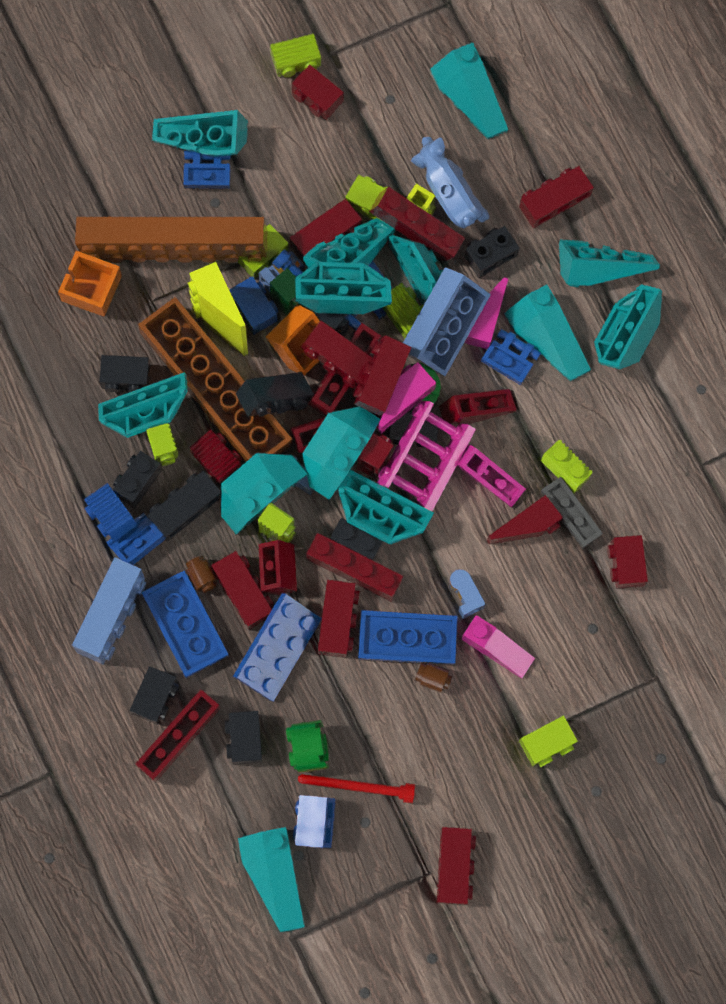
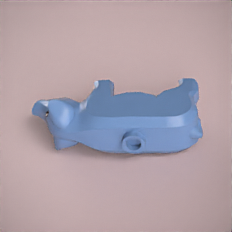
[411,137,490,229]

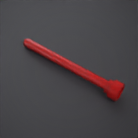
[298,774,415,804]

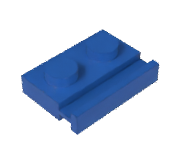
[106,513,166,565]

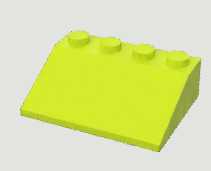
[188,262,248,356]

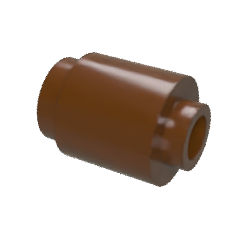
[186,556,218,593]
[415,662,453,693]

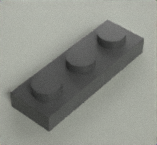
[541,477,603,549]

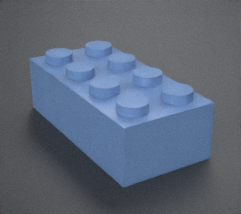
[403,267,491,376]
[72,557,146,665]

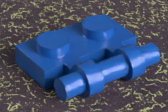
[183,151,230,189]
[481,329,541,386]

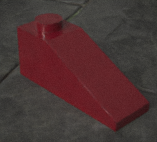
[439,389,516,427]
[487,495,563,545]

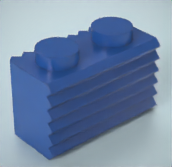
[84,483,137,541]

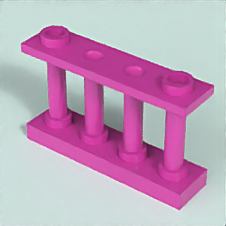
[377,400,476,511]

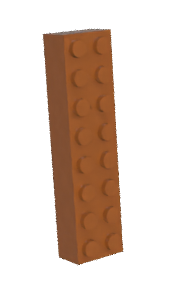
[75,217,268,263]
[138,297,293,463]

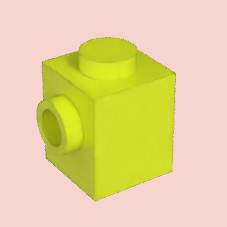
[406,184,436,215]

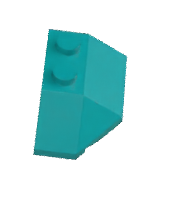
[388,235,443,305]
[295,262,392,314]
[594,284,662,370]
[98,372,188,438]
[302,407,381,499]
[221,453,308,535]
[338,470,434,544]

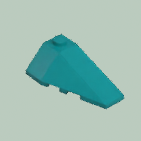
[430,42,508,139]
[152,110,248,157]
[303,218,395,268]
[559,239,660,287]
[504,285,591,382]
[238,827,305,932]

